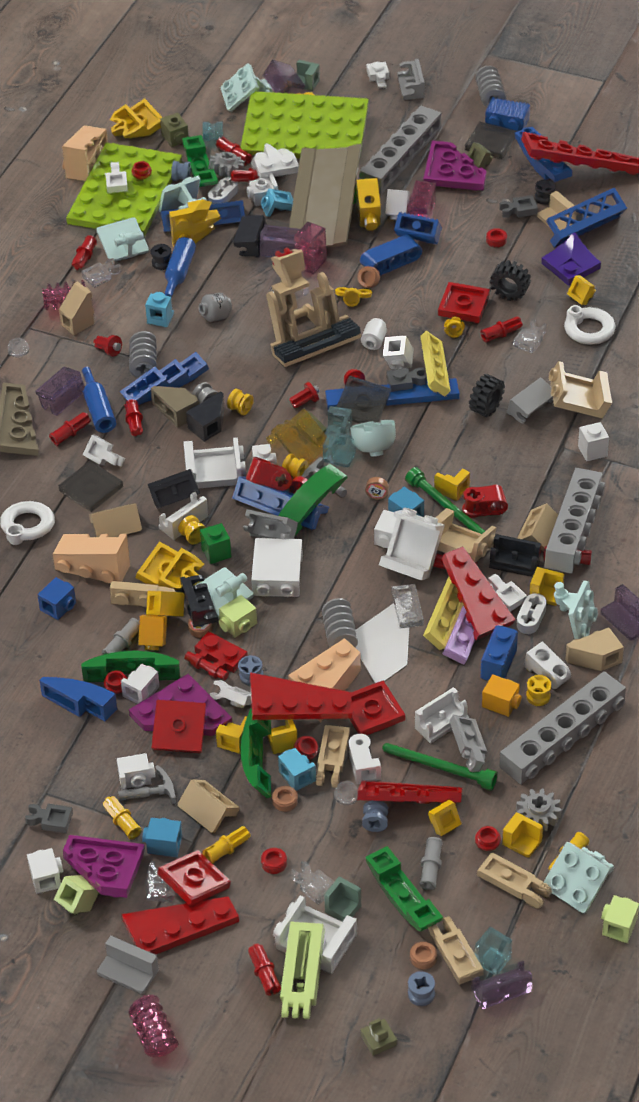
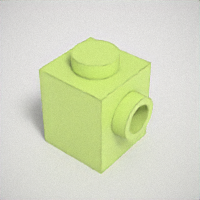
[219,595,257,638]
[54,875,99,914]
[601,895,639,943]

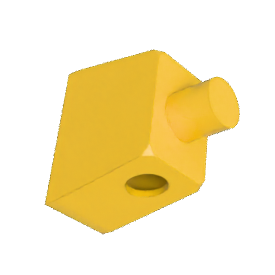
[356,178,381,231]

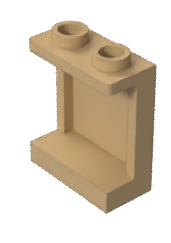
[549,361,612,419]
[435,508,497,562]

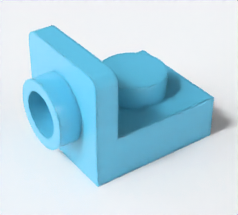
[261,188,293,217]

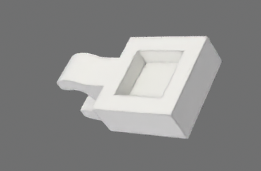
[366,62,389,88]
[105,162,128,193]
[83,435,125,467]
[488,574,527,612]
[210,680,251,708]

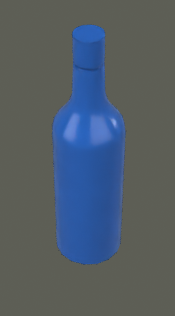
[164,237,196,298]
[82,367,117,433]

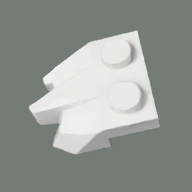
[251,144,299,178]

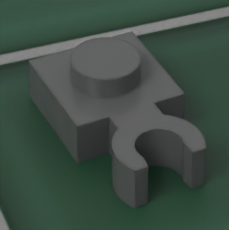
[499,195,538,218]
[386,368,427,392]
[25,804,73,833]

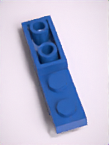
[515,127,572,182]

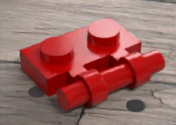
[184,631,248,681]

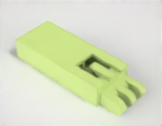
[280,922,325,1019]

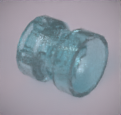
[203,121,224,142]

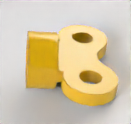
[335,287,372,307]

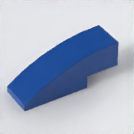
[39,677,117,721]

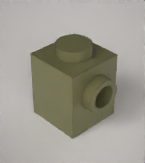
[160,113,189,147]

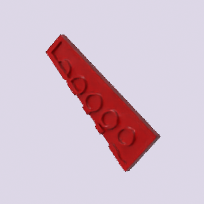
[521,132,639,175]

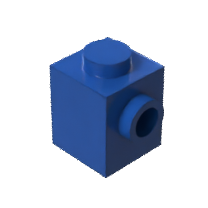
[37,577,76,620]

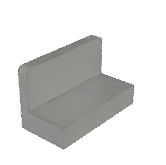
[97,936,159,994]

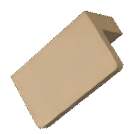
[537,191,583,230]
[89,503,142,537]
[518,503,558,552]
[178,780,240,833]

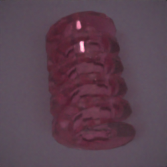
[42,280,86,310]
[128,995,179,1057]

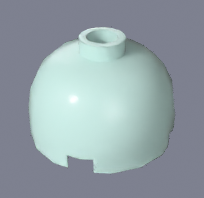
[350,420,396,456]

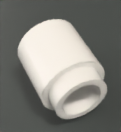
[361,318,387,350]

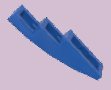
[120,352,209,405]

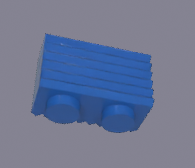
[485,97,530,131]
[394,211,442,244]
[480,625,518,681]

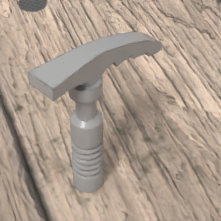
[302,457,347,497]
[118,765,176,804]

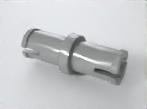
[102,618,139,655]
[419,837,443,890]

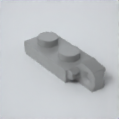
[449,715,487,772]

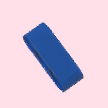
[360,235,422,275]

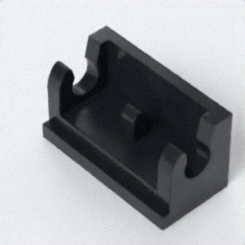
[233,215,269,258]
[147,469,200,509]
[489,534,541,577]
[180,575,219,627]

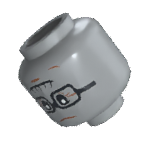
[199,292,232,322]

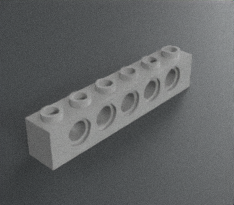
[359,106,441,195]
[544,468,605,573]
[499,671,626,784]

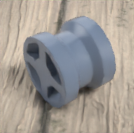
[172,161,191,181]
[238,655,264,685]
[362,801,389,832]
[408,971,435,1006]

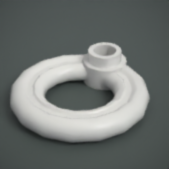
[564,305,616,345]
[0,501,55,545]

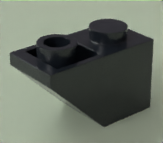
[186,391,225,442]

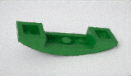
[182,135,218,187]
[278,464,348,536]
[81,651,181,682]
[241,709,271,798]
[365,846,443,932]

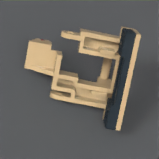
[266,247,361,367]

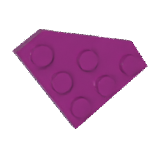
[423,141,486,191]
[129,674,233,736]
[63,835,145,898]

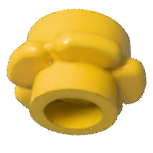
[444,317,465,338]

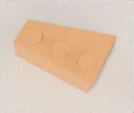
[62,126,108,181]
[53,534,130,583]
[288,638,361,723]

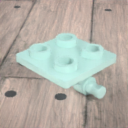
[221,63,273,112]
[159,176,206,212]
[97,217,149,263]
[196,567,254,619]
[554,581,598,640]
[544,842,614,913]

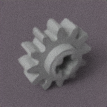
[208,152,245,177]
[516,788,562,831]

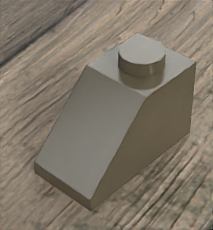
[151,386,200,428]

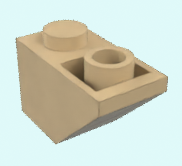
[59,281,94,335]
[565,627,624,671]

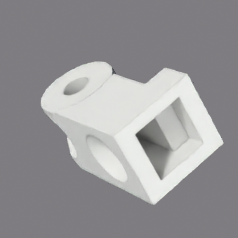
[524,641,571,689]
[349,734,381,784]

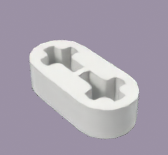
[208,177,238,204]
[517,593,546,634]

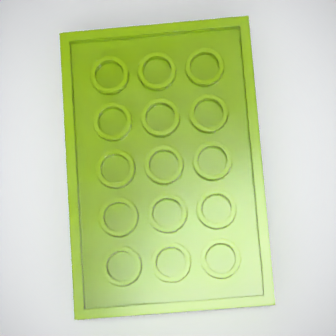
[240,91,369,162]
[66,143,182,237]

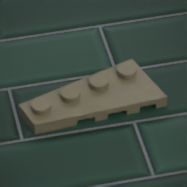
[0,383,39,456]

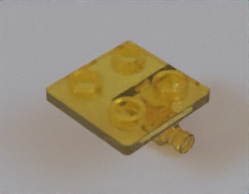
[266,409,331,464]

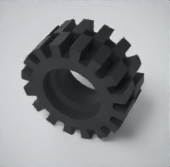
[489,260,531,301]
[469,374,505,417]

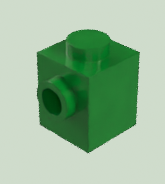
[200,523,232,564]

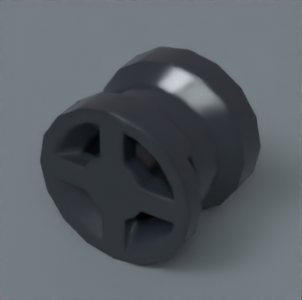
[535,179,556,205]
[151,244,172,270]

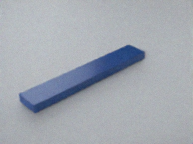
[325,378,459,411]

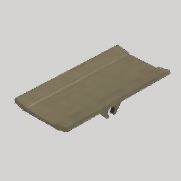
[286,144,362,249]

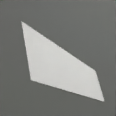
[355,591,411,683]

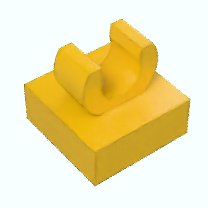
[567,276,596,305]
[428,800,462,836]

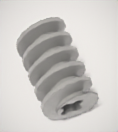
[475,66,506,107]
[129,331,157,378]
[322,598,358,648]

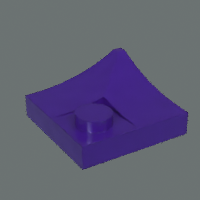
[541,232,601,286]

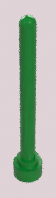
[405,467,485,534]
[382,743,498,791]

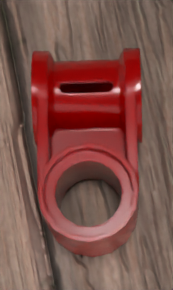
[246,457,292,491]
[462,485,508,518]

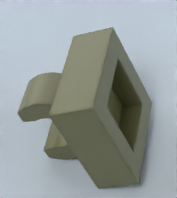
[467,142,493,169]
[360,1018,397,1056]

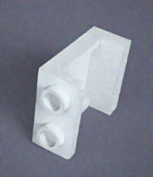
[184,438,246,488]
[379,508,445,580]
[251,538,303,597]
[273,895,357,974]

